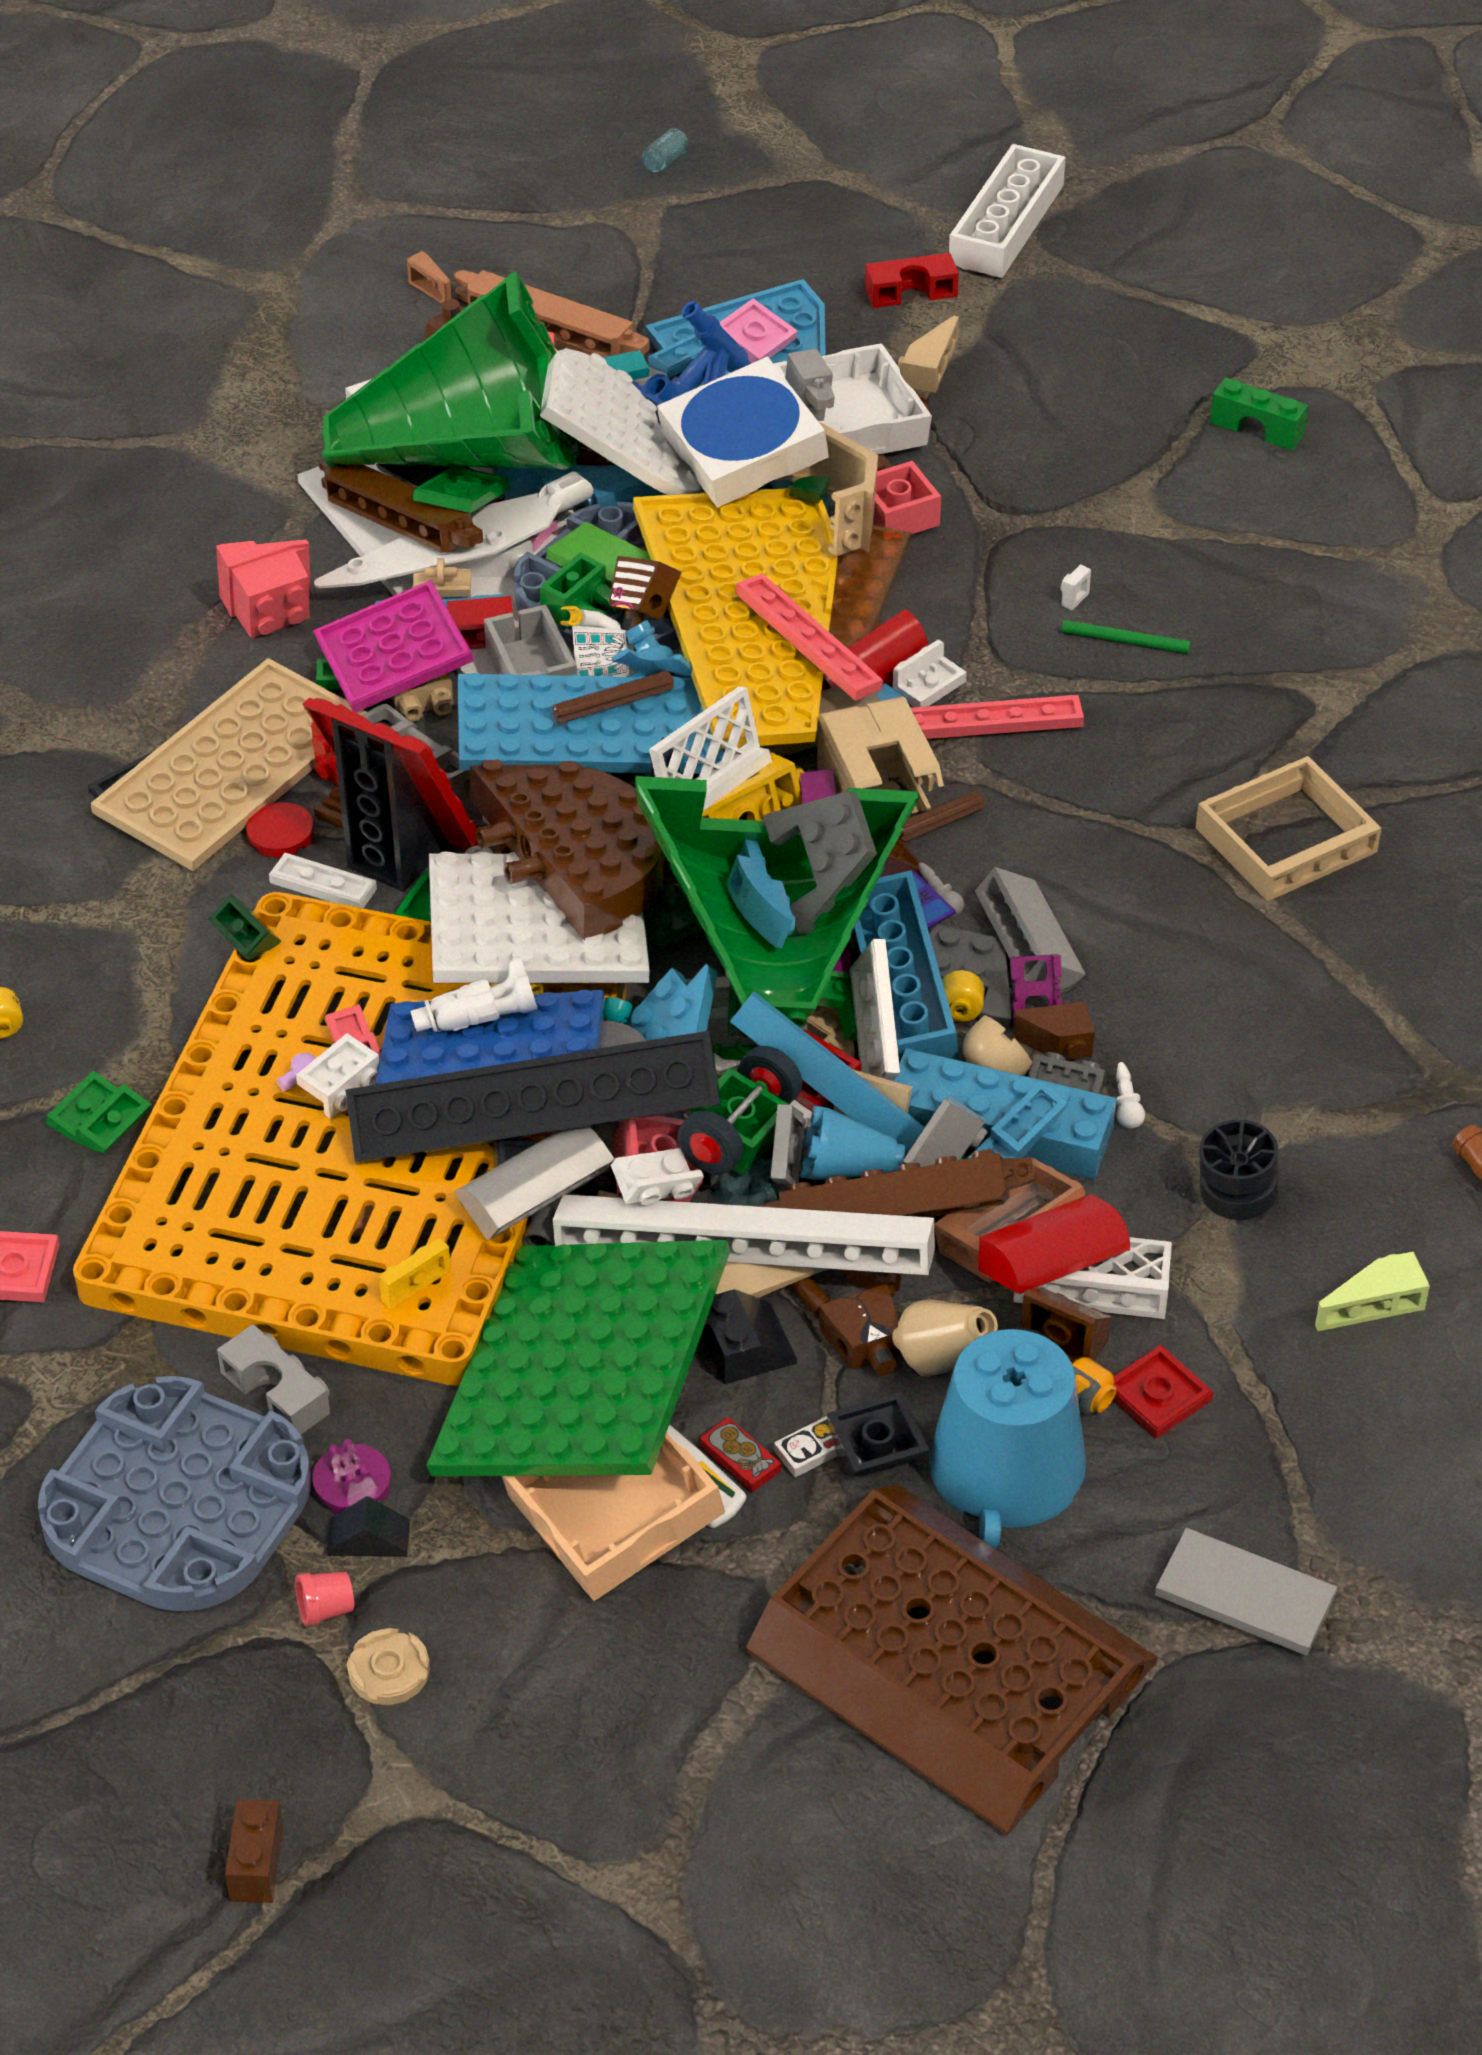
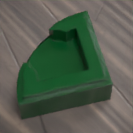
[789,476,830,503]

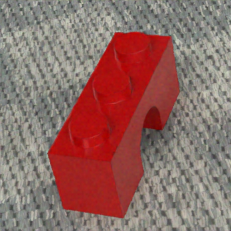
[865,253,959,308]

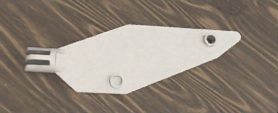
[314,471,594,589]

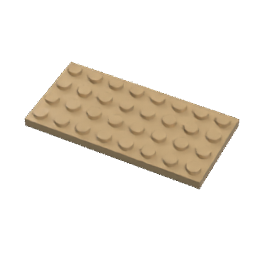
[90,658,367,871]

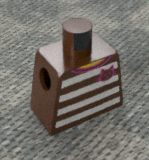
[609,556,681,631]

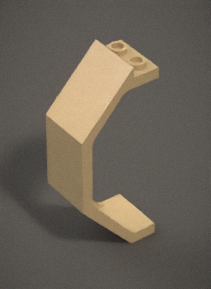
[777,423,878,556]

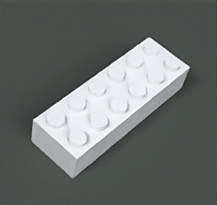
[949,144,1066,278]

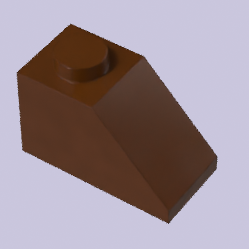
[1013,1001,1095,1060]

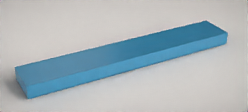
[730,991,925,1157]

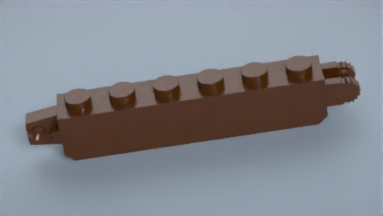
[319,459,484,553]
[758,1149,1035,1218]

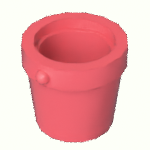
[295,1571,354,1627]

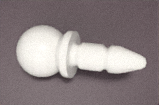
[1116,1062,1145,1128]

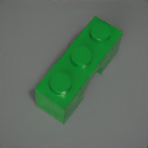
[1209,377,1309,451]

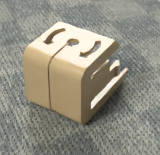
[817,696,944,813]

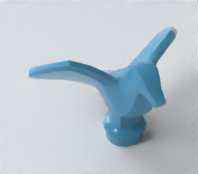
[612,620,692,678]

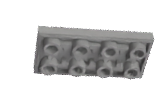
[1155,1528,1337,1656]

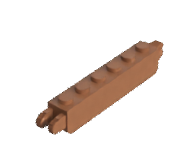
[454,270,650,357]

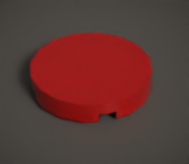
[246,802,314,858]

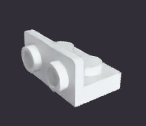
[296,1033,379,1119]
[611,1148,704,1205]

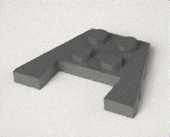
[763,791,877,935]
[929,924,1011,1029]

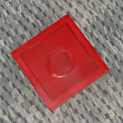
[1113,1344,1214,1439]

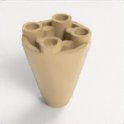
[892,1299,998,1377]

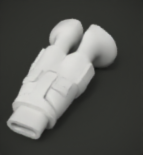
[410,957,537,1032]

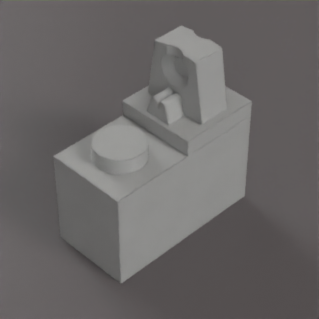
[785,349,835,421]

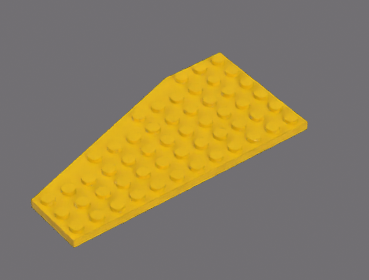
[632,488,838,749]

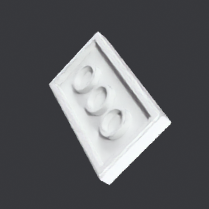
[850,939,900,1081]

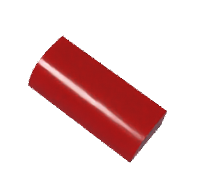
[821,609,928,691]
[978,1194,1130,1294]

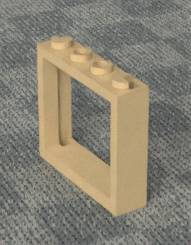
[1196,756,1381,902]

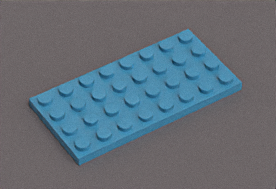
[458,673,726,774]

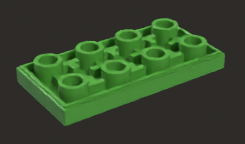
[546,522,651,588]

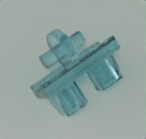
[717,1155,782,1207]

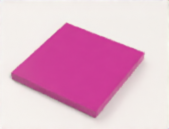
[313,580,474,712]

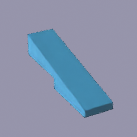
[967,1080,1068,1159]

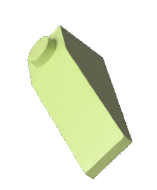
[1315,1252,1430,1332]

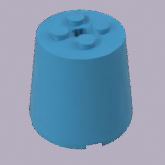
[929,1329,1086,1528]

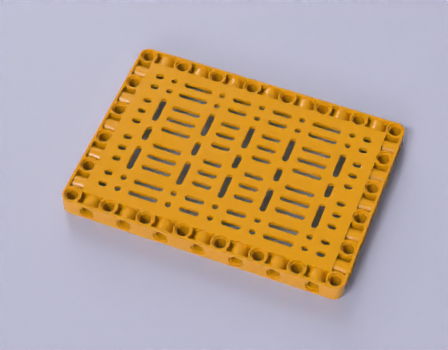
[73,892,627,1386]

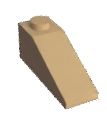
[898,316,959,393]

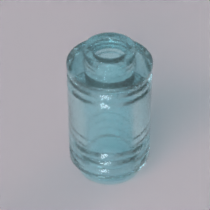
[642,128,689,172]

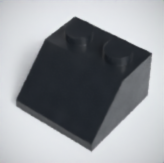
[702,1289,797,1385]

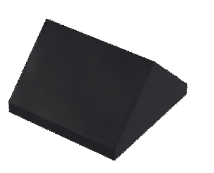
[827,1392,929,1476]

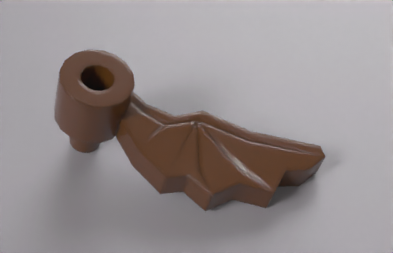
[842,1269,902,1297]

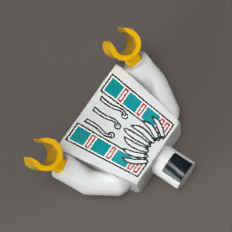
[560,606,637,677]

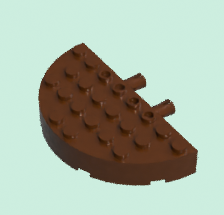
[470,759,665,941]

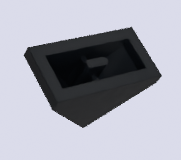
[327,1496,410,1557]

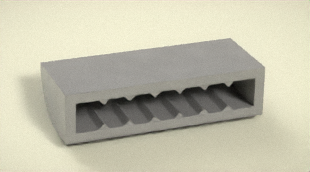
[975,867,1085,990]
[454,1127,615,1241]

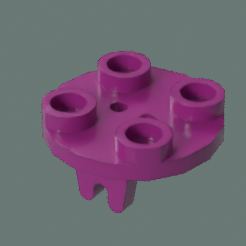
[312,1438,392,1515]

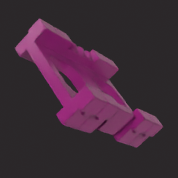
[1010,954,1063,1023]

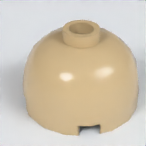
[962,1015,1032,1076]

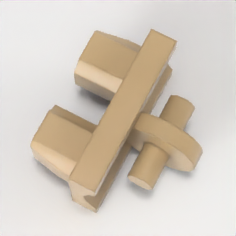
[412,558,472,598]

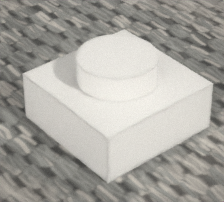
[1060,564,1091,610]

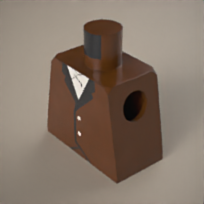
[819,1284,901,1376]

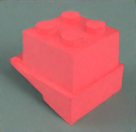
[216,540,311,639]

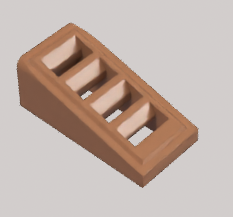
[407,251,451,304]

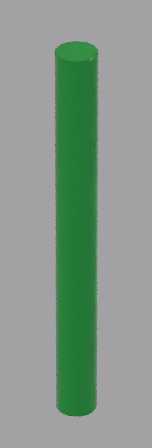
[1062,620,1191,654]

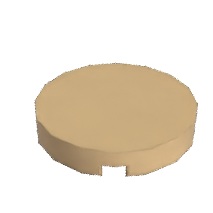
[347,1628,430,1705]

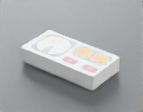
[774,1416,837,1477]

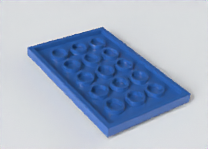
[375,990,605,1085]

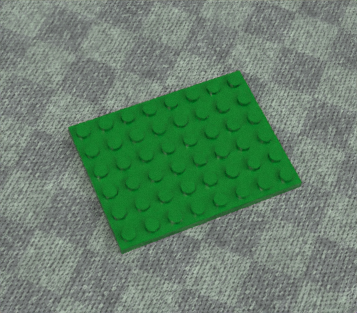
[426,1240,730,1476]

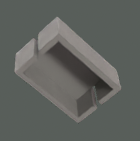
[484,604,577,676]

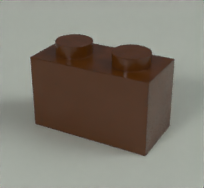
[225,1799,284,1903]

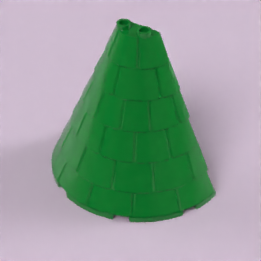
[321,271,581,470]
[635,776,918,1028]

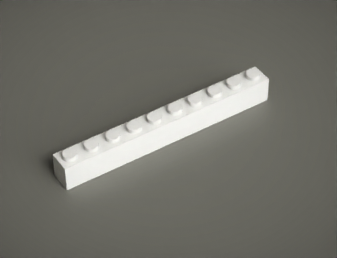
[553,1194,935,1275]

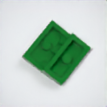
[46,1070,151,1154]

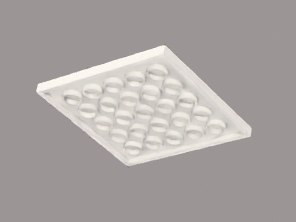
[429,852,649,983]

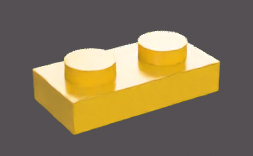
[379,1238,451,1310]

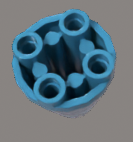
[800,1106,905,1180]

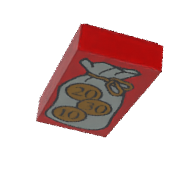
[699,1417,781,1493]

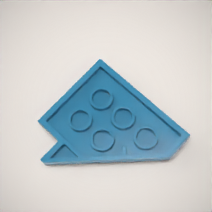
[625,964,718,1119]

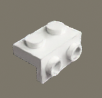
[893,639,967,707]

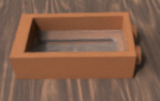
[934,1157,1086,1283]

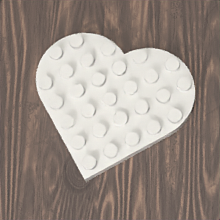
[540,348,703,495]

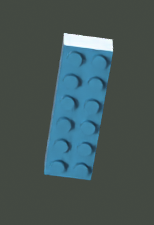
[852,870,959,1064]
[894,1048,1116,1179]

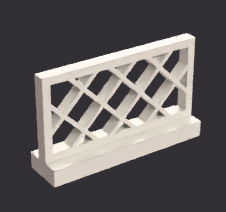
[649,686,772,811]
[1013,1237,1172,1319]

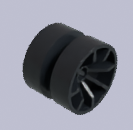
[1199,1119,1278,1220]

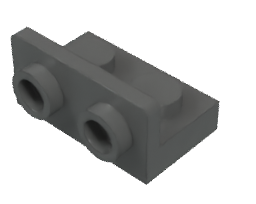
[1029,1052,1107,1094]

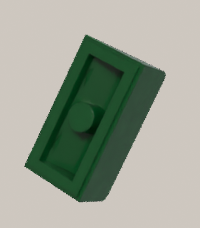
[208,894,281,960]

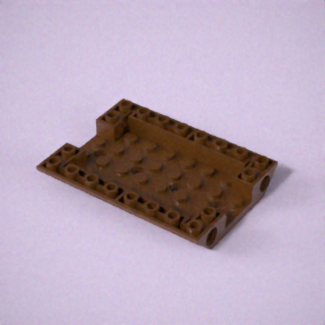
[746,1485,1158,1836]

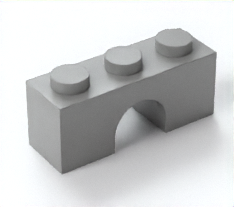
[217,1324,330,1435]

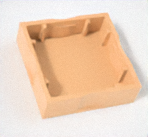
[501,1432,725,1601]

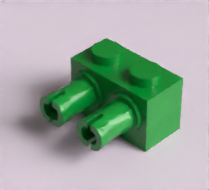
[540,552,620,629]

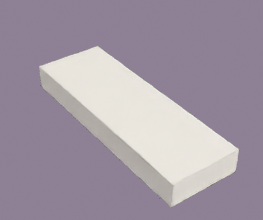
[269,853,377,908]

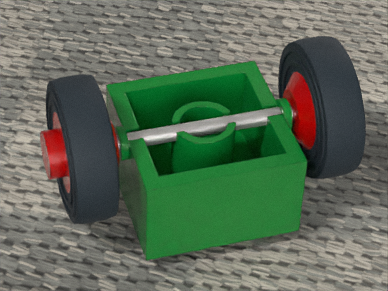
[678,1046,802,1176]

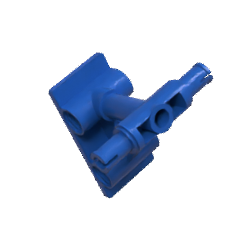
[632,301,751,423]

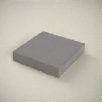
[771,1104,806,1191]

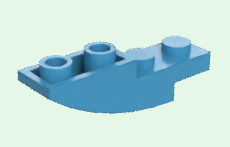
[727,839,795,948]

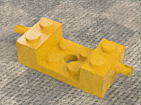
[702,752,804,821]

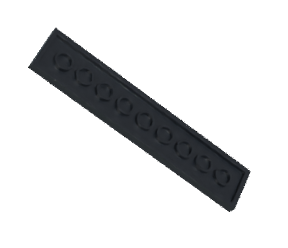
[345,1031,722,1164]

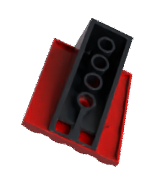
[302,697,478,892]

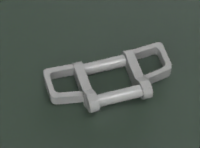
[362,704,470,788]

